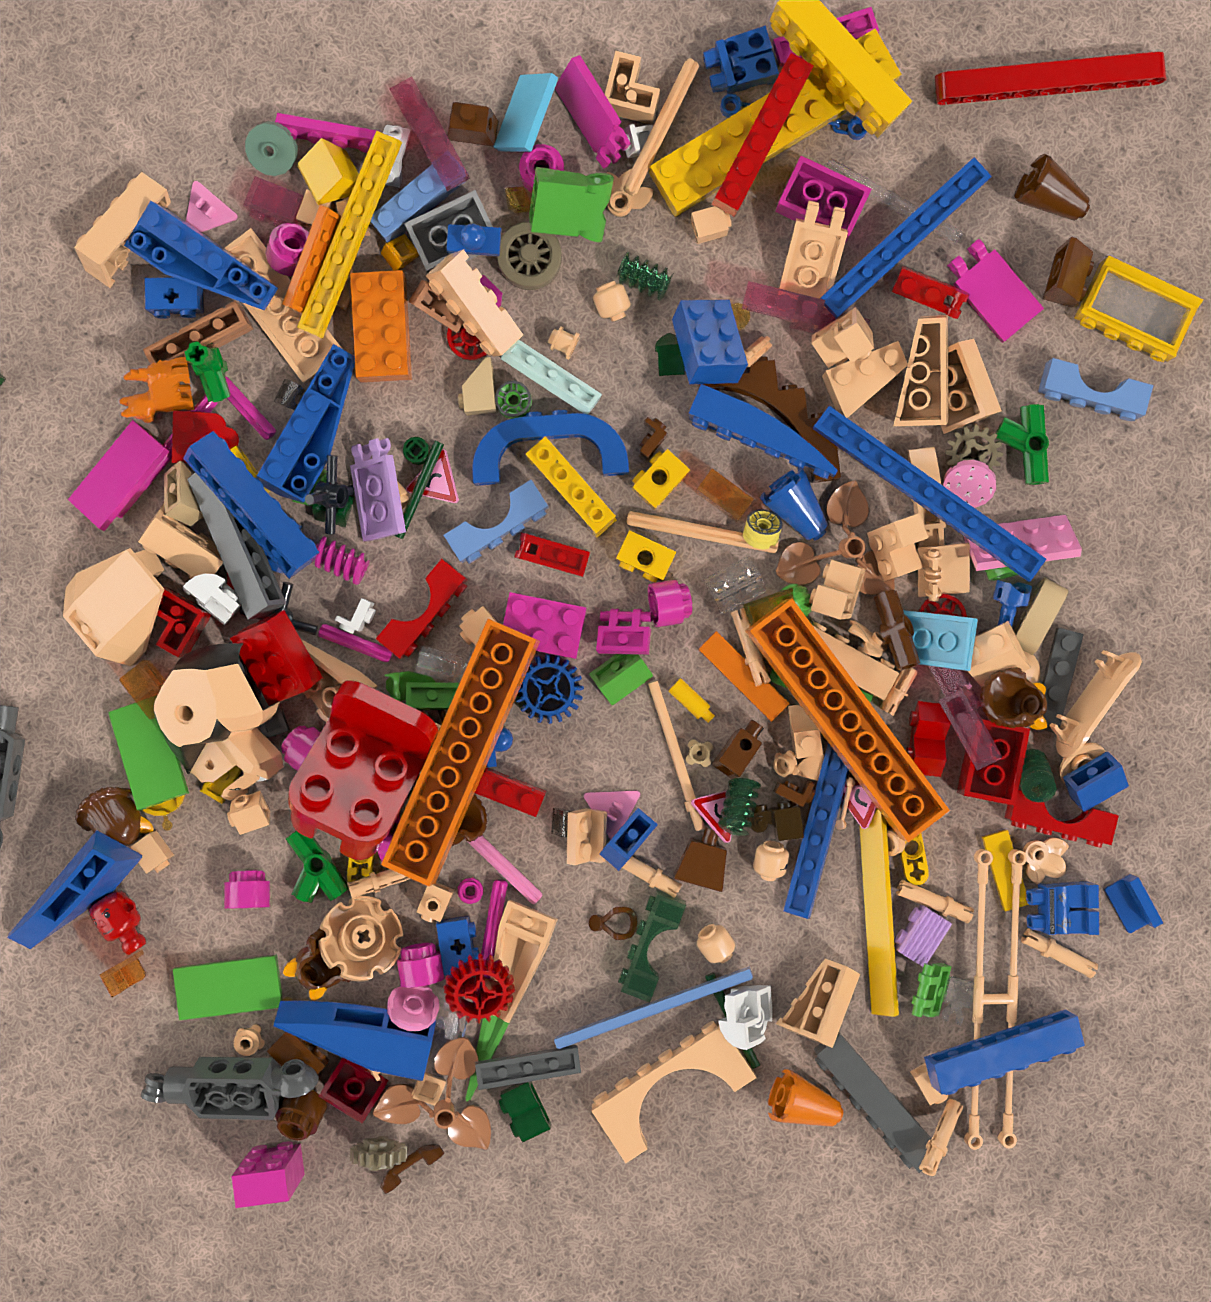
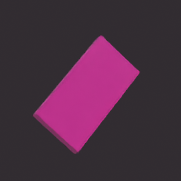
[68,420,170,531]

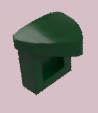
[655,333,685,376]
[312,496,354,528]

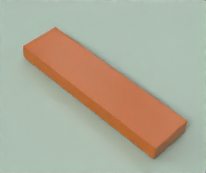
[282,205,341,313]
[698,631,790,722]

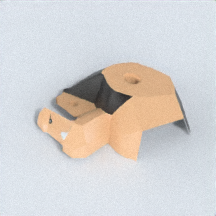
[154,643,284,800]

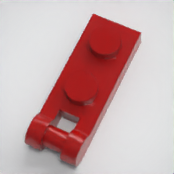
[892,266,970,319]
[514,533,590,577]

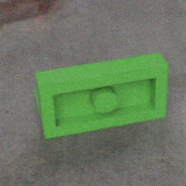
[589,654,653,705]

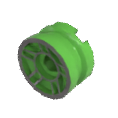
[495,381,532,419]

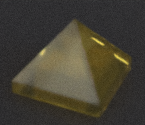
[505,186,531,213]

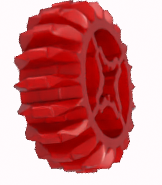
[444,953,515,1024]

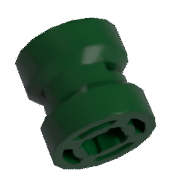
[403,437,431,465]

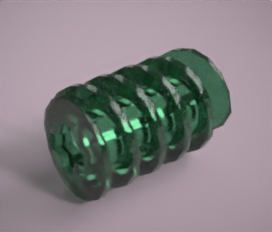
[616,251,674,301]
[1020,749,1057,803]
[718,778,761,836]

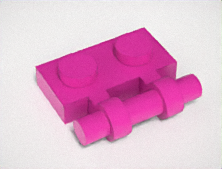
[596,608,653,655]

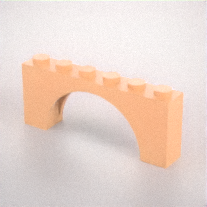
[592,1021,756,1163]

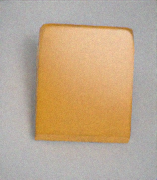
[381,234,419,271]

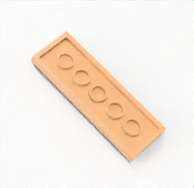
[224,228,341,384]

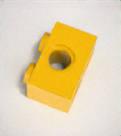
[632,449,690,510]
[616,530,676,583]

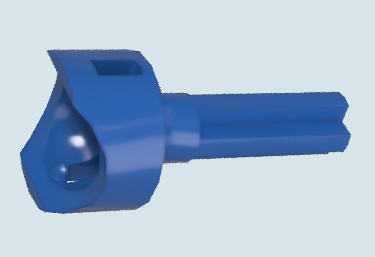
[993,580,1032,627]

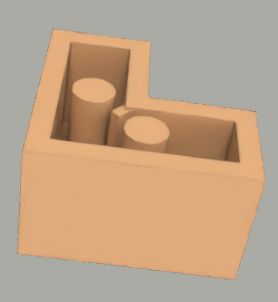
[605,51,660,125]
[811,307,874,368]
[867,513,928,581]
[809,560,866,620]

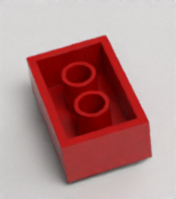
[230,610,323,706]
[957,717,1030,806]

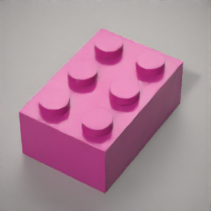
[775,156,872,243]
[503,592,587,659]
[231,1141,305,1208]

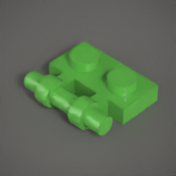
[912,963,952,1017]

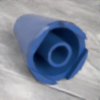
[760,468,828,541]

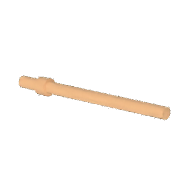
[648,681,705,831]

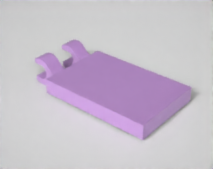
[350,438,406,542]

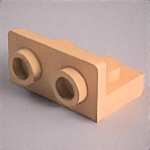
[567,808,607,865]

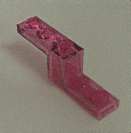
[389,76,470,191]
[741,281,871,334]
[929,666,1002,770]

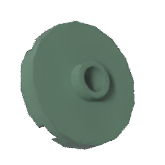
[245,121,298,176]

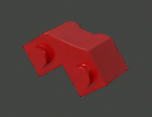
[906,701,951,777]

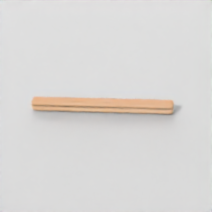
[623,58,699,196]
[627,511,779,553]

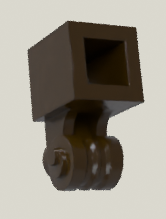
[748,801,804,841]

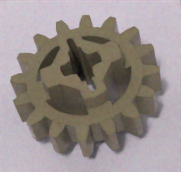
[945,424,1003,472]
[350,1136,407,1171]

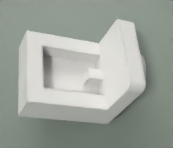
[624,124,653,158]
[335,598,376,634]

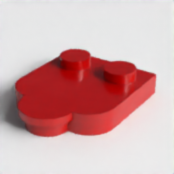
[172,410,239,464]

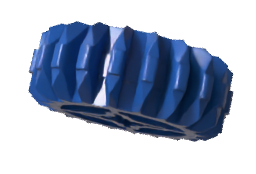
[516,654,584,724]

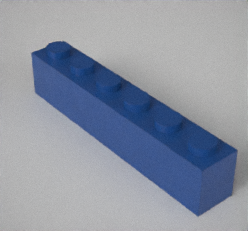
[183,431,319,579]
[924,1009,1085,1095]

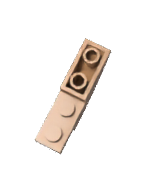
[908,447,946,553]

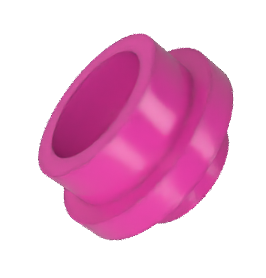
[457,878,483,904]

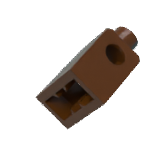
[447,102,499,147]
[711,720,764,779]
[673,827,727,892]

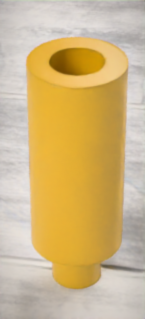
[668,678,715,723]

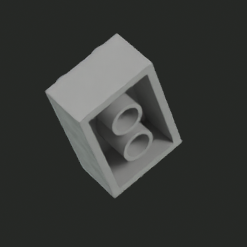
[404,190,493,273]

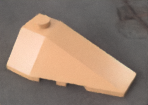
[301,639,378,723]

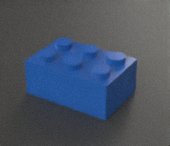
[672,300,748,384]

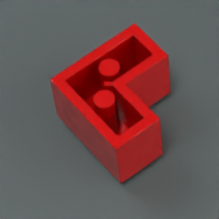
[156,587,212,658]

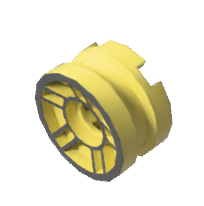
[743,509,783,550]

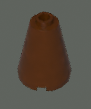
[1014,153,1090,221]

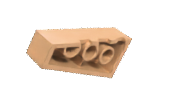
[74,172,171,288]
[426,249,523,357]

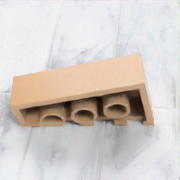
[893,315,948,426]

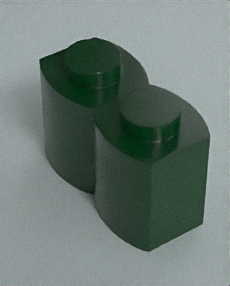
[498,1081,552,1143]

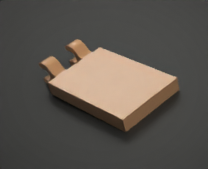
[777,201,848,308]

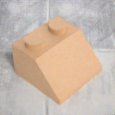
[968,621,1031,688]

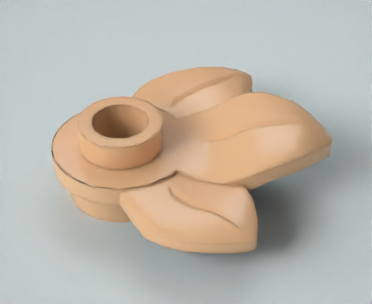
[607,169,653,217]
[848,620,887,657]
[1023,837,1069,884]

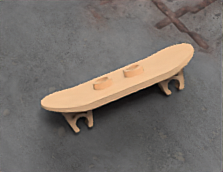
[1050,650,1142,758]

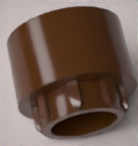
[275,1090,327,1141]

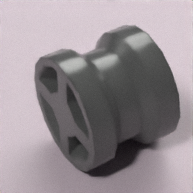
[141,1073,165,1103]

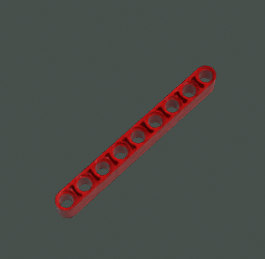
[935,52,1167,105]

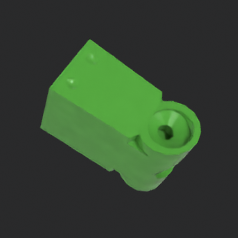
[529,167,614,242]

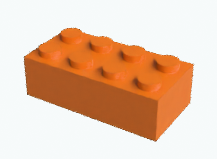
[350,270,412,383]

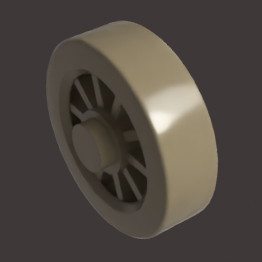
[497,222,562,290]

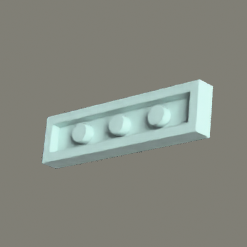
[501,340,602,415]

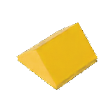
[298,138,359,205]

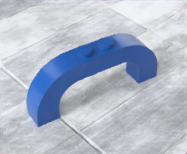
[473,410,629,486]

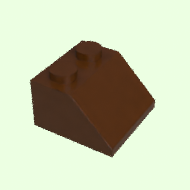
[1042,237,1094,308]

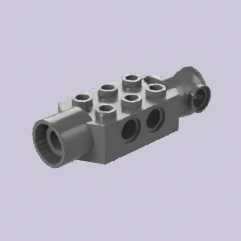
[163,1057,319,1120]

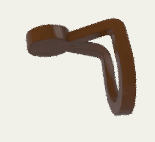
[589,907,638,940]

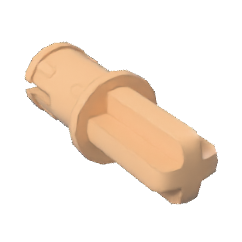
[879,668,917,716]

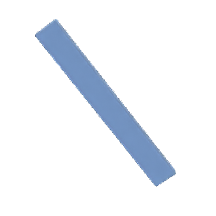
[554,966,753,1049]

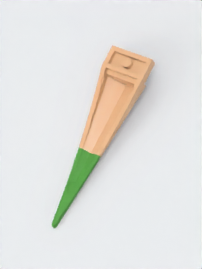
[466,900,558,1102]

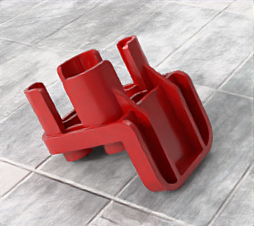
[288,680,438,860]

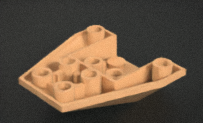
[63,548,164,666]

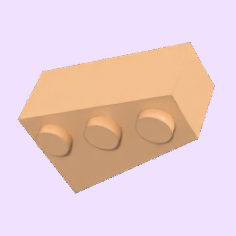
[822,341,908,418]
[138,503,223,579]
[776,959,860,1048]

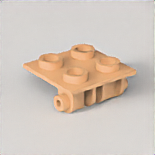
[917,543,970,601]

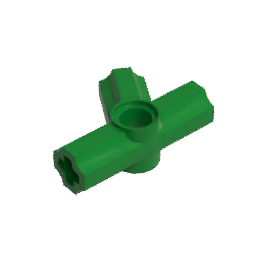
[184,341,231,402]
[995,404,1049,485]
[286,831,349,903]

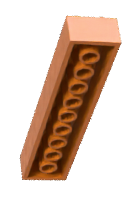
[745,598,950,843]
[381,619,540,887]

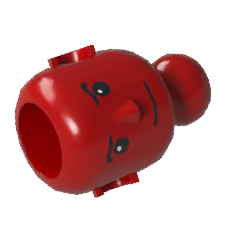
[89,890,146,955]

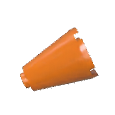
[768,1069,843,1127]

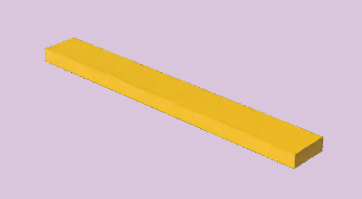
[297,131,402,339]
[859,808,899,1017]

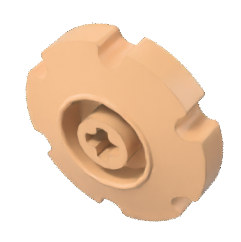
[318,896,403,981]

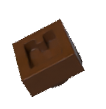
[639,417,667,460]
[773,780,816,807]

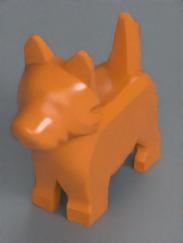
[119,357,194,423]

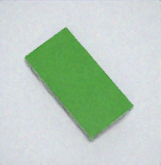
[108,695,189,810]
[173,954,283,1020]

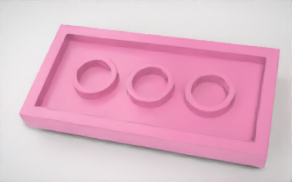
[963,515,1082,571]

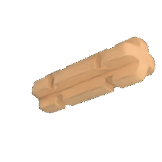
[744,336,772,367]

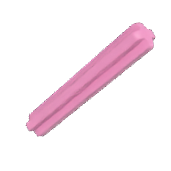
[465,836,542,904]

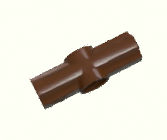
[874,590,920,671]

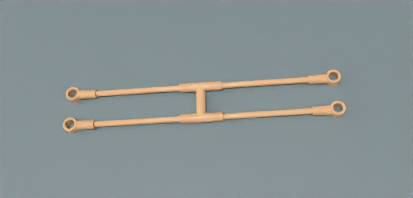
[964,849,1027,1150]

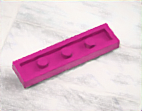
[772,7,879,67]
[275,113,380,153]

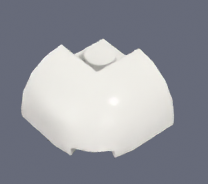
[183,573,242,626]
[718,985,772,1050]

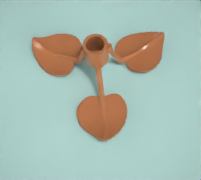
[776,480,895,595]
[373,1037,491,1150]

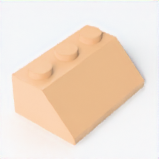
[940,339,1002,434]

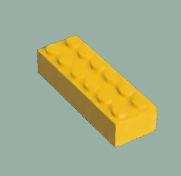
[769,0,912,138]

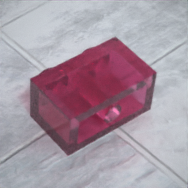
[243,176,304,227]

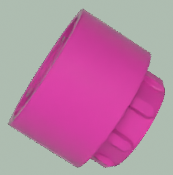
[519,144,564,193]
[266,223,309,276]
[648,580,692,628]
[281,726,321,771]
[224,871,270,909]
[397,942,445,988]

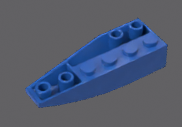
[124,201,278,310]
[256,344,355,503]
[689,384,837,479]
[7,830,142,949]
[274,1001,436,1081]

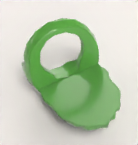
[775,584,812,617]
[384,671,436,702]

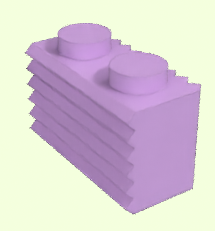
[894,905,952,967]

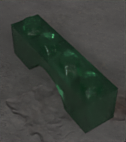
[618,890,686,1003]

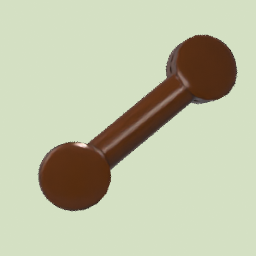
[380,1144,445,1194]

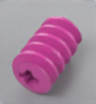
[312,536,370,585]

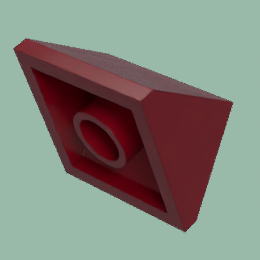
[318,1058,389,1124]

